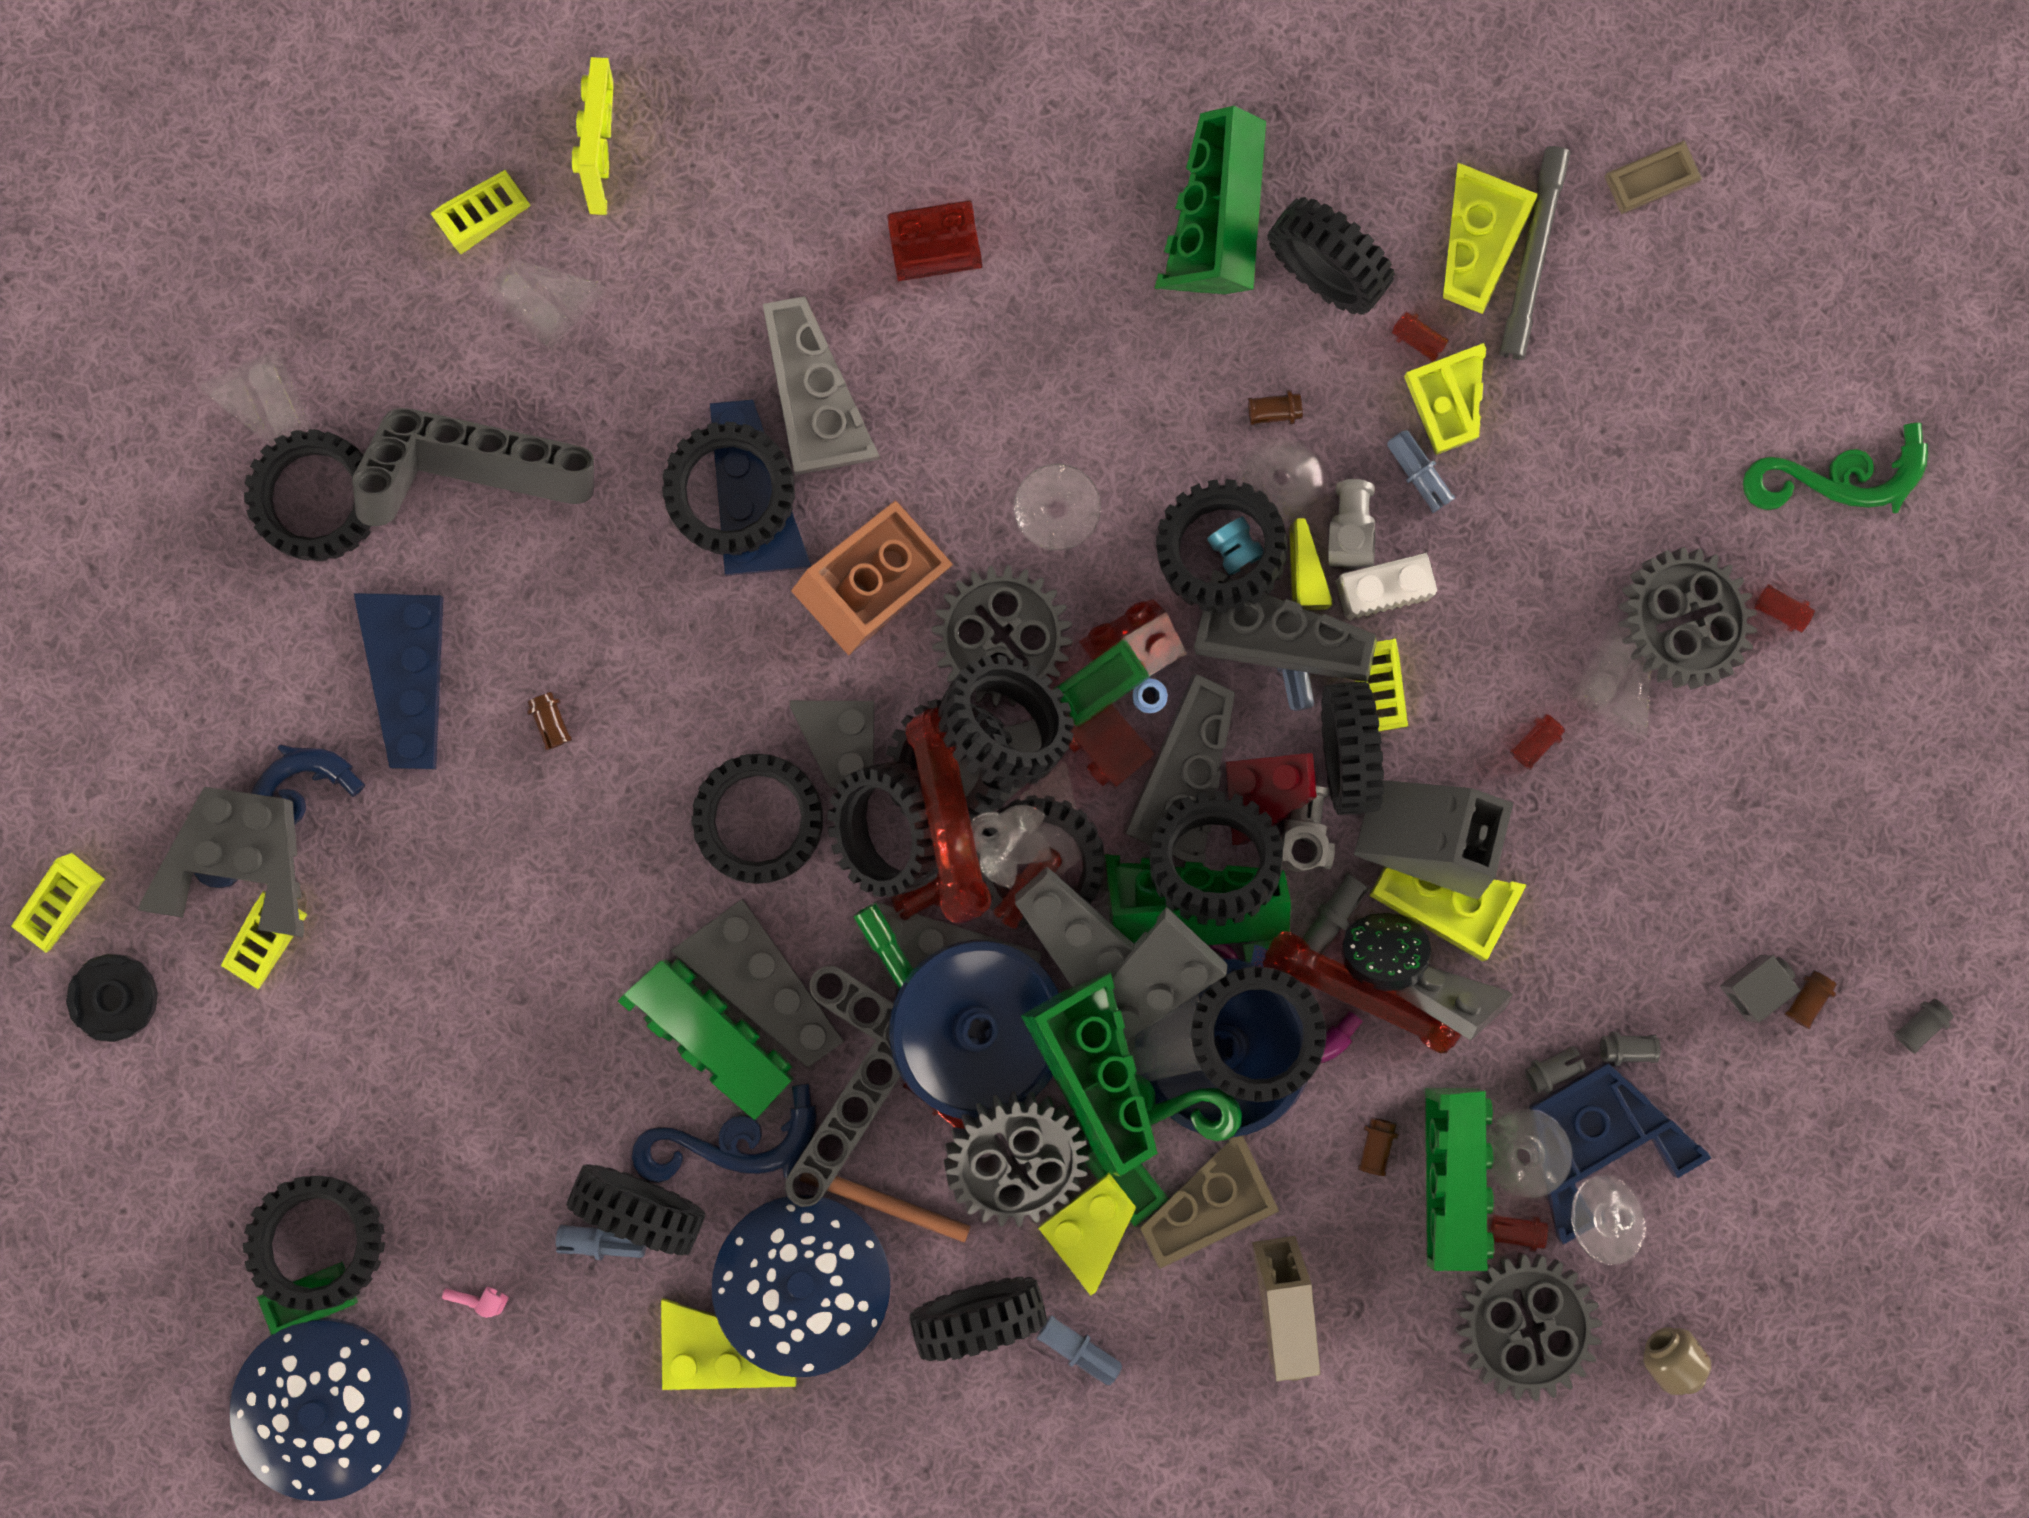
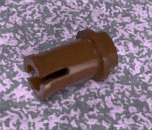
[1248,390,1303,426]
[526,692,572,751]
[1785,970,1837,1029]
[1358,1117,1399,1176]

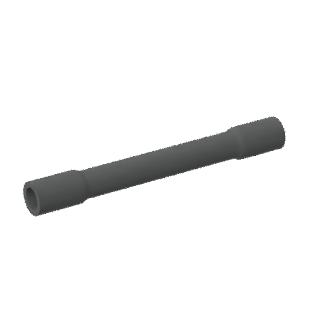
[1499,146,1571,360]

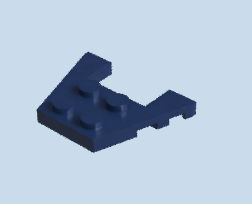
[1529,1062,1712,1245]

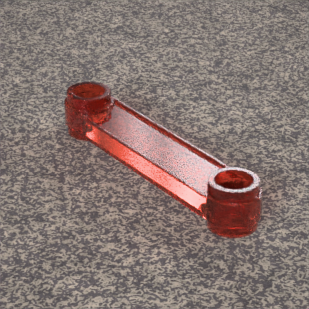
[906,707,991,923]
[1262,931,1462,1054]

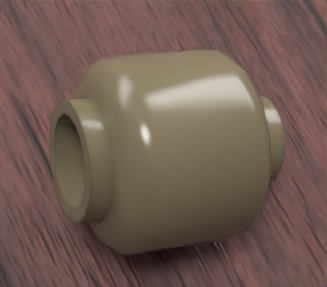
[1643,1327,1711,1395]

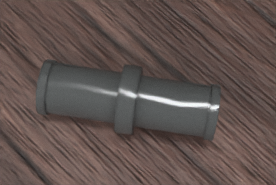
[1297,873,1370,961]

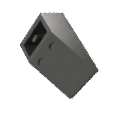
[1353,780,1513,900]

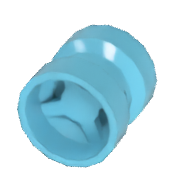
[1207,516,1264,576]

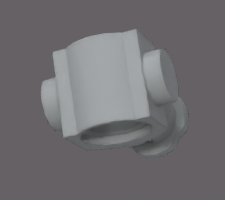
[1328,479,1375,570]
[1280,786,1335,872]

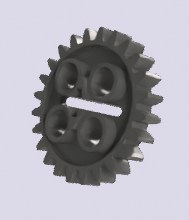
[1618,547,1757,690]
[931,565,1073,707]
[943,1091,1089,1227]
[1455,1252,1603,1401]

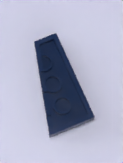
[710,399,811,576]
[353,593,443,770]

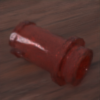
[1391,311,1449,362]
[1754,584,1815,633]
[1510,714,1565,770]
[892,873,950,920]
[1491,1214,1548,1252]

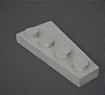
[763,296,880,475]

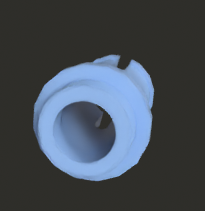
[1132,678,1168,714]

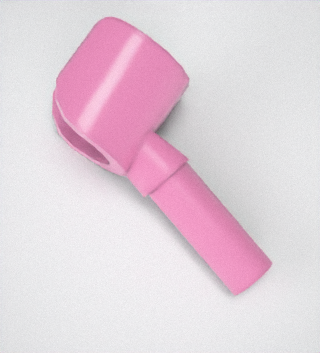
[442,1287,509,1318]

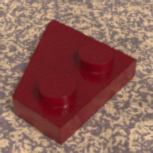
[1226,753,1317,845]

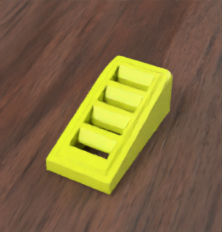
[430,170,531,254]
[1289,518,1332,610]
[1355,639,1408,731]
[11,853,105,953]
[221,891,307,989]

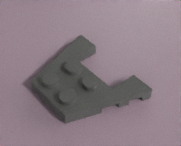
[138,787,304,937]

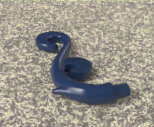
[193,744,365,888]
[631,1084,817,1183]

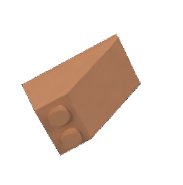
[791,500,953,655]

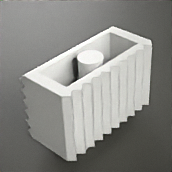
[1336,553,1437,621]

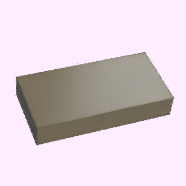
[1604,140,1702,215]

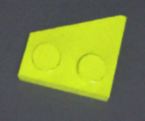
[1404,343,1486,455]
[1038,1173,1136,1296]

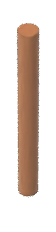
[800,1173,971,1243]

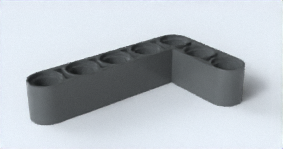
[352,408,594,526]
[785,966,901,1207]

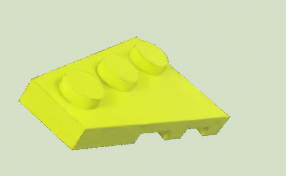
[572,57,613,215]
[1443,163,1537,314]
[1369,866,1526,962]
[661,1298,797,1390]

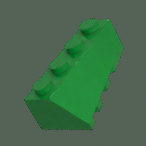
[1154,105,1266,295]
[1105,854,1291,945]
[618,959,794,1120]
[1021,972,1158,1177]
[1425,1088,1494,1271]

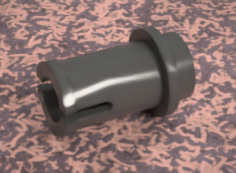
[1894,998,1954,1054]
[1600,1031,1661,1067]
[1525,1046,1586,1093]

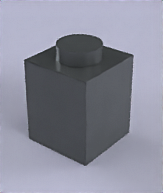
[1720,955,1800,1023]

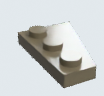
[1140,1136,1279,1269]

